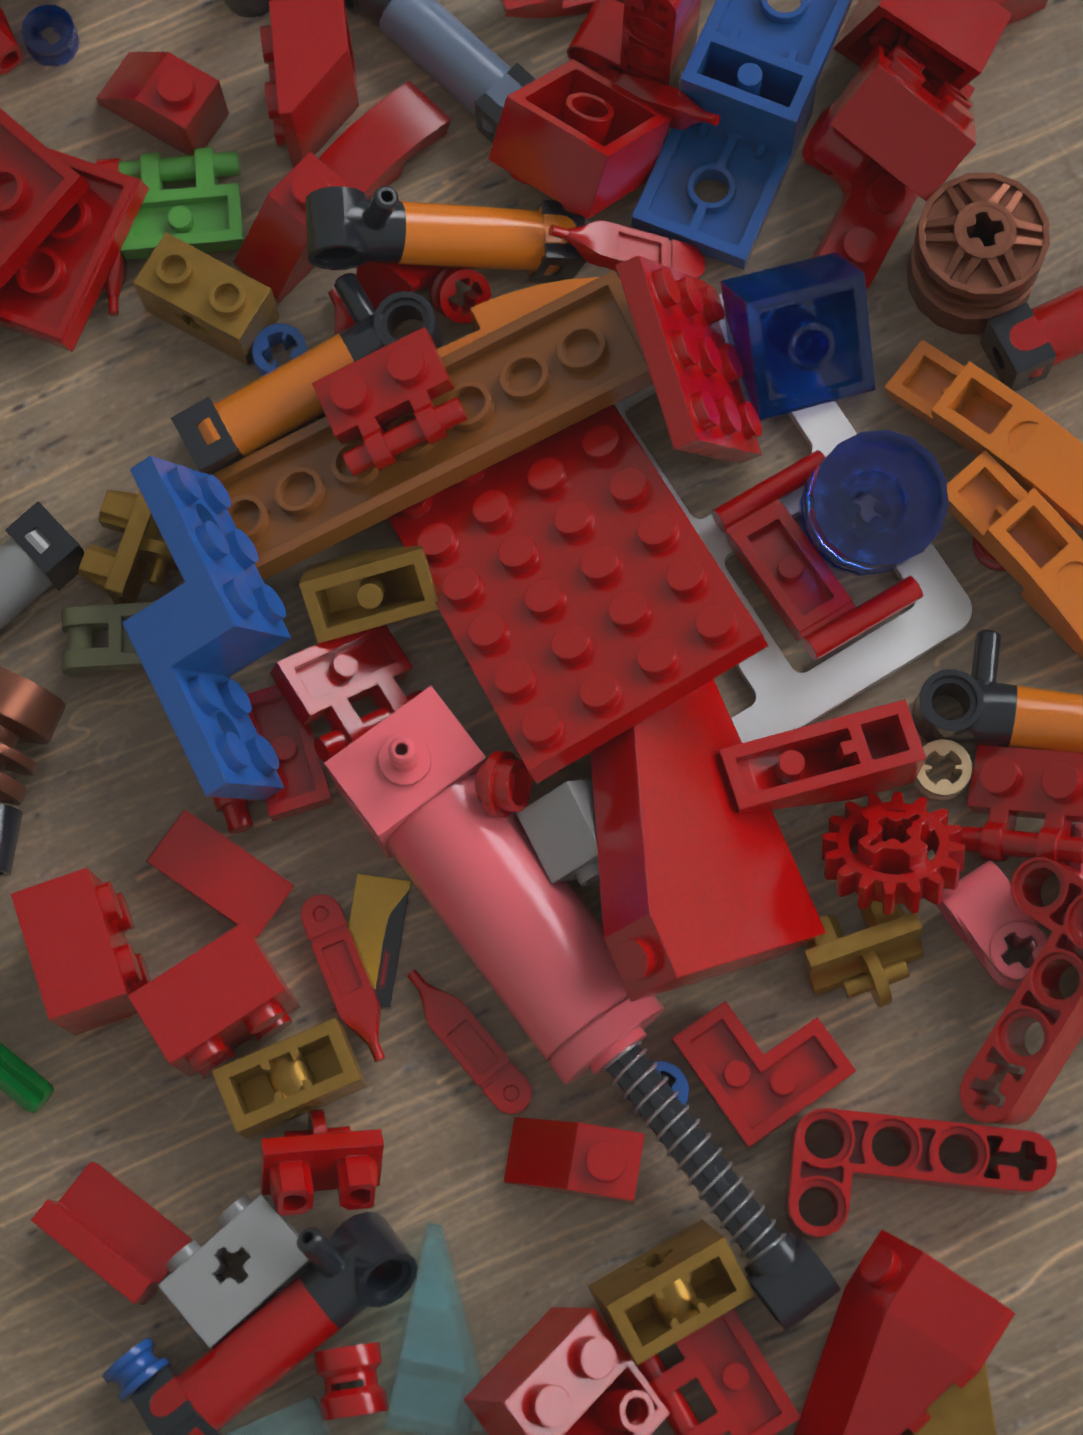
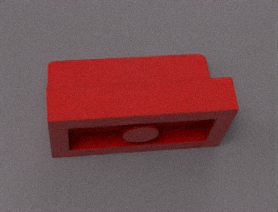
[31,1162,192,1305]

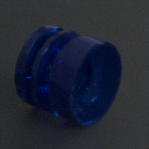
[799,430,949,576]

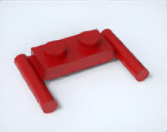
[711,450,923,661]

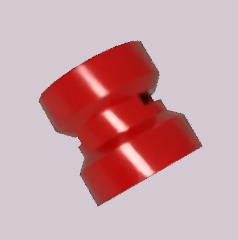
[313,1342,389,1421]

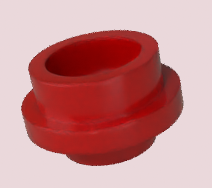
[475,750,533,817]

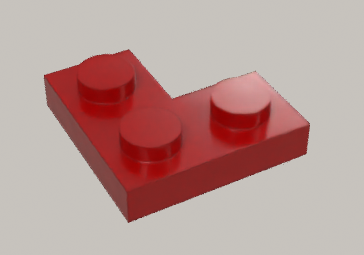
[671,1001,856,1149]

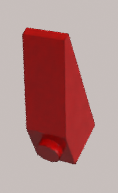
[718,699,927,814]

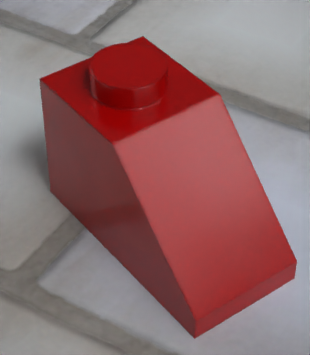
[96,52,229,155]
[233,152,353,304]
[503,1117,645,1205]

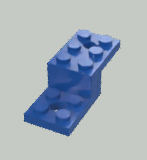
[631,0,853,270]
[122,455,291,801]

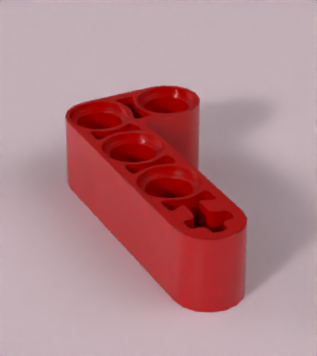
[566,0,701,87]
[960,857,1083,1125]
[784,1108,1058,1240]

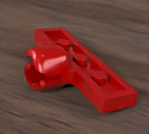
[802,72,975,294]

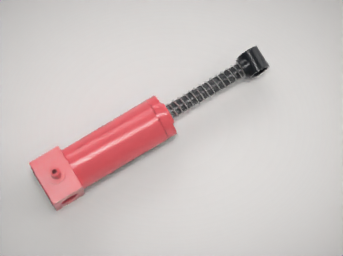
[324,686,841,1332]

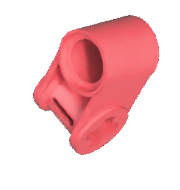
[937,860,1047,990]

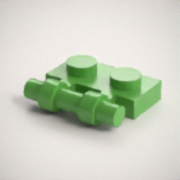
[119,147,245,260]

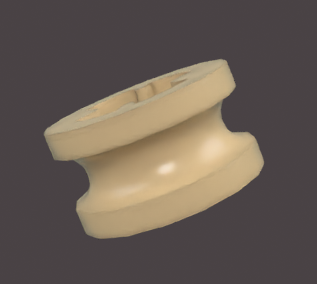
[913,739,972,802]

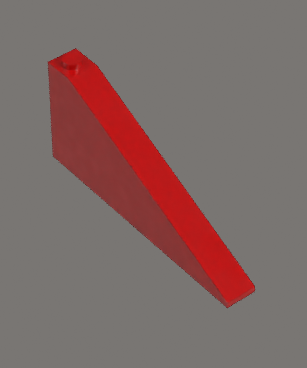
[590,679,826,1002]

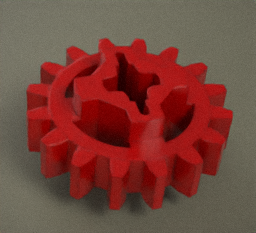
[822,791,965,915]

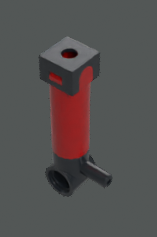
[980,285,1083,392]
[130,1212,418,1435]

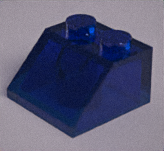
[720,252,876,420]

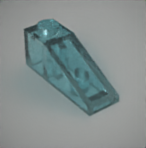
[385,1222,485,1435]

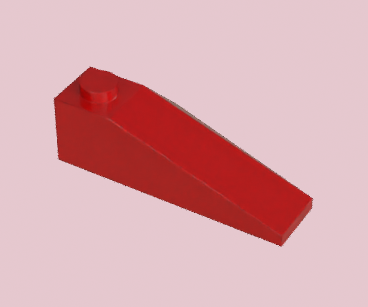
[794,1229,1015,1435]

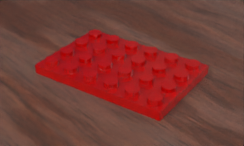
[388,404,768,783]

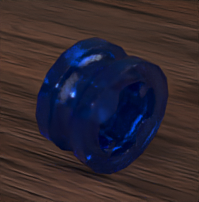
[21,4,80,67]

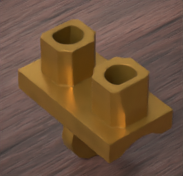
[78,490,180,604]
[804,901,924,1008]

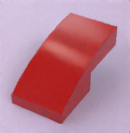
[319,80,451,199]
[145,809,294,938]

